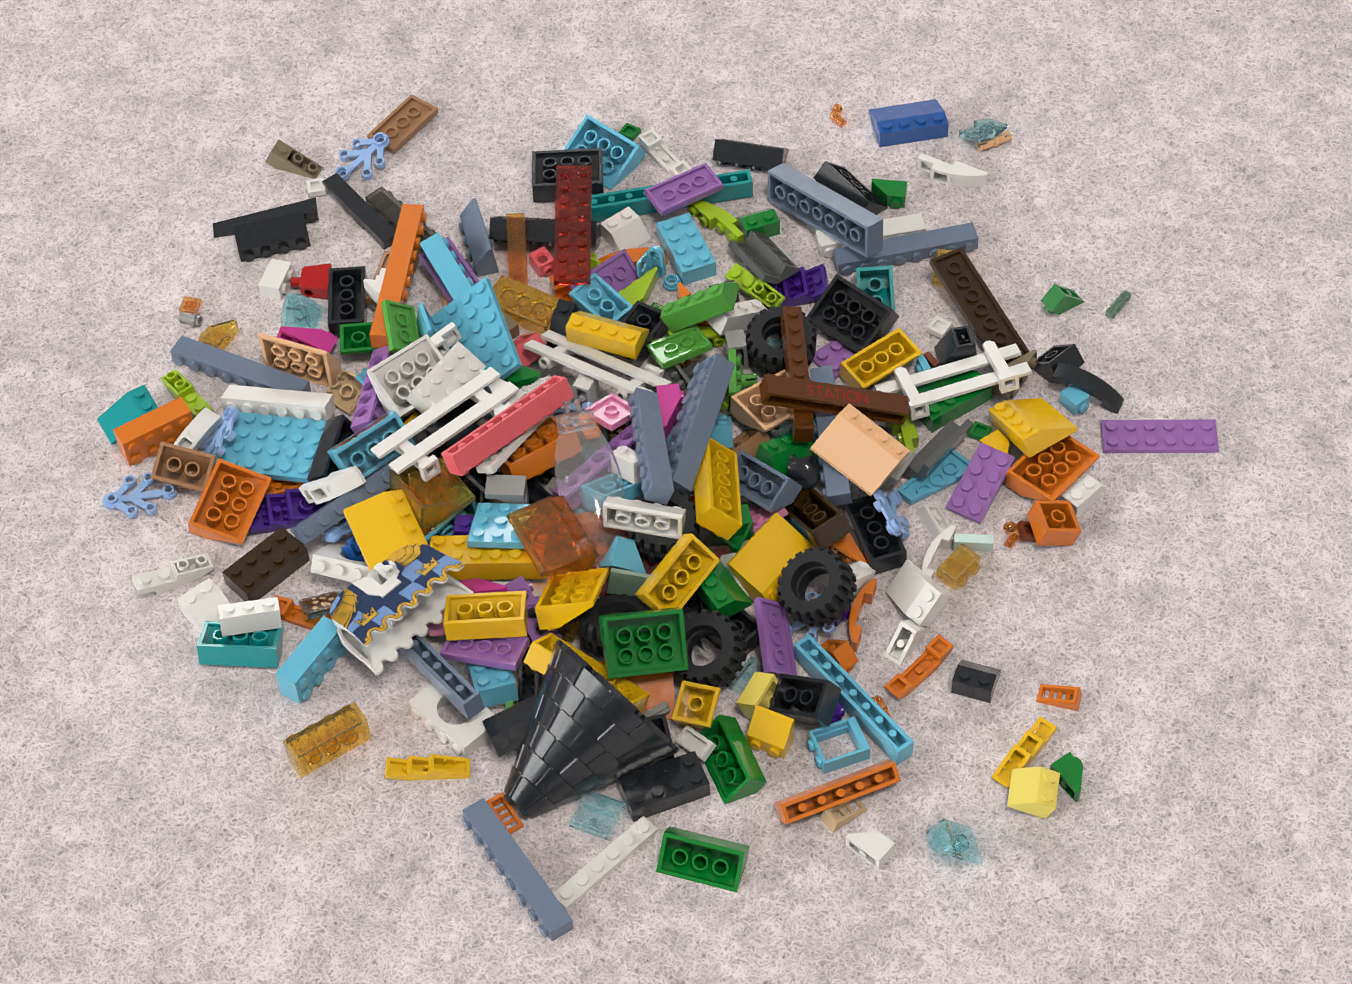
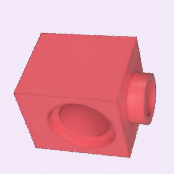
[528,246,556,278]

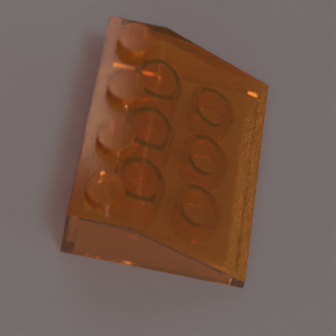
[506,495,599,577]

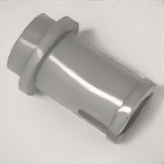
[178,311,203,327]

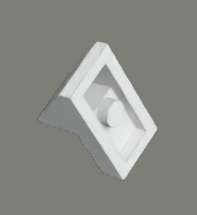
[363,268,386,304]

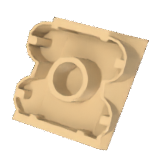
[326,371,363,415]

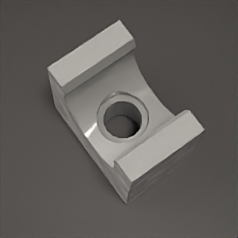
[485,475,529,504]

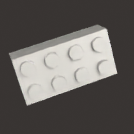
[406,341,486,424]

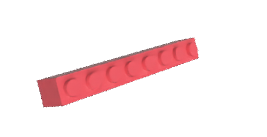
[441,375,574,476]

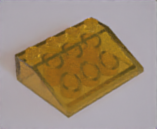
[390,458,475,529]

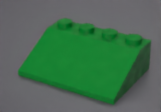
[900,370,993,433]
[599,607,688,679]

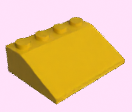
[988,398,1078,458]
[343,490,429,572]
[727,513,814,602]
[535,567,610,631]

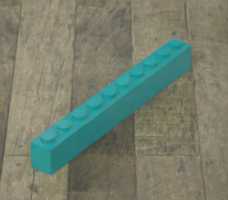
[575,169,753,222]

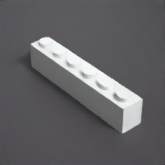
[816,213,926,257]
[221,385,336,421]

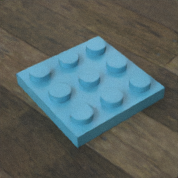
[467,503,537,549]

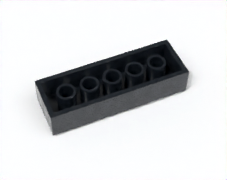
[489,216,601,248]

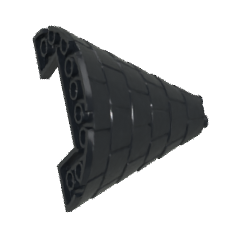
[503,639,680,819]

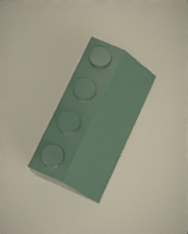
[606,568,650,599]

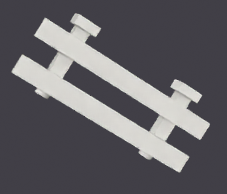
[523,330,672,402]
[874,340,1032,421]
[370,367,519,482]

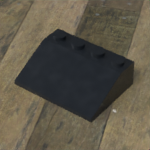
[532,148,604,202]
[806,274,899,353]

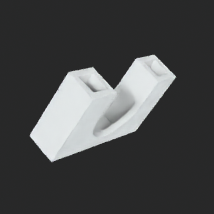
[311,543,373,582]
[409,683,495,758]

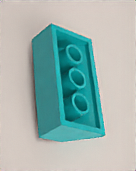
[197,621,284,668]

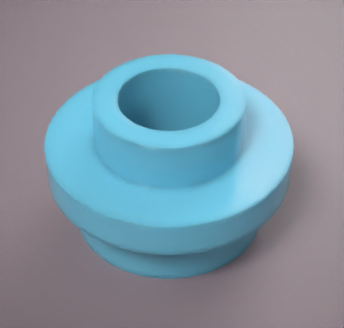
[663,274,681,291]

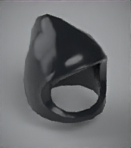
[787,454,821,489]

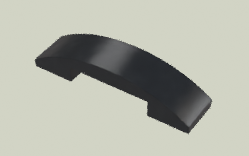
[1051,363,1124,414]

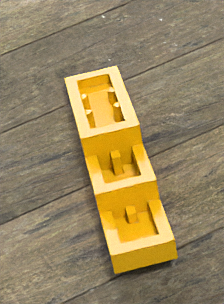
[991,716,1058,789]
[384,754,471,781]

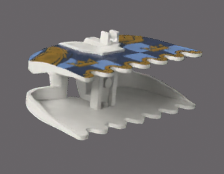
[330,543,474,675]

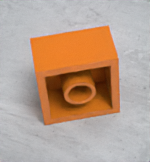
[1027,500,1082,546]

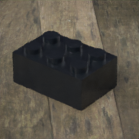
[769,673,842,727]

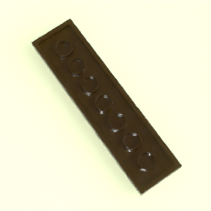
[929,247,1030,364]

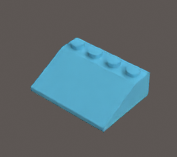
[564,114,647,190]

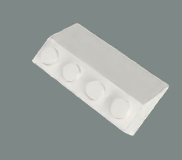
[603,496,686,539]

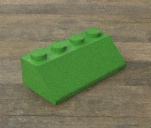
[660,282,740,333]

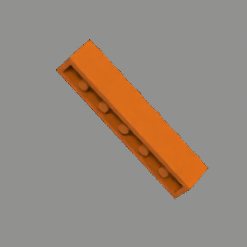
[774,759,901,824]

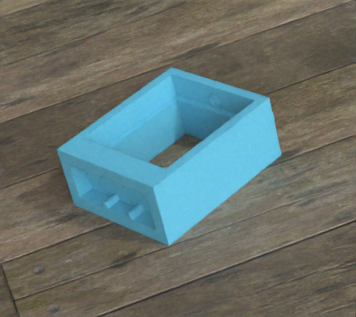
[807,716,870,774]

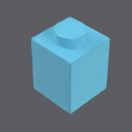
[1059,384,1090,416]

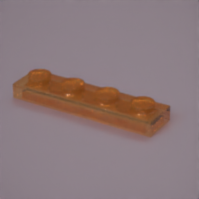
[506,213,528,286]

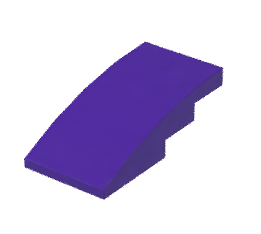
[766,264,829,307]
[249,489,326,534]

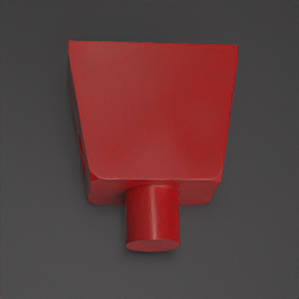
[290,263,332,300]

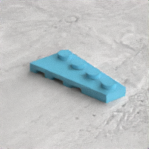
[897,449,970,505]

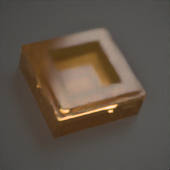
[179,296,202,314]

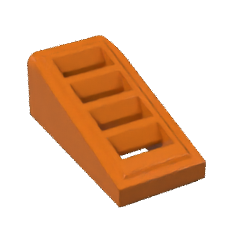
[1036,684,1082,711]
[486,792,524,835]

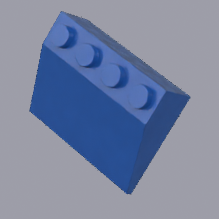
[869,99,949,147]

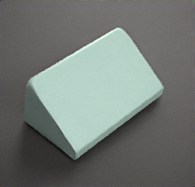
[953,533,994,552]

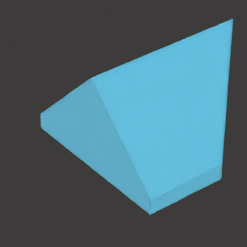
[600,536,646,574]

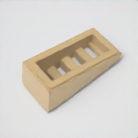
[820,798,868,833]

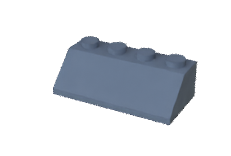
[458,198,499,277]
[737,449,803,513]

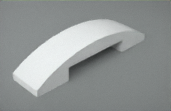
[638,129,692,177]
[922,525,956,580]

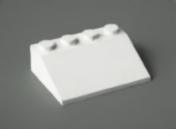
[366,334,443,419]

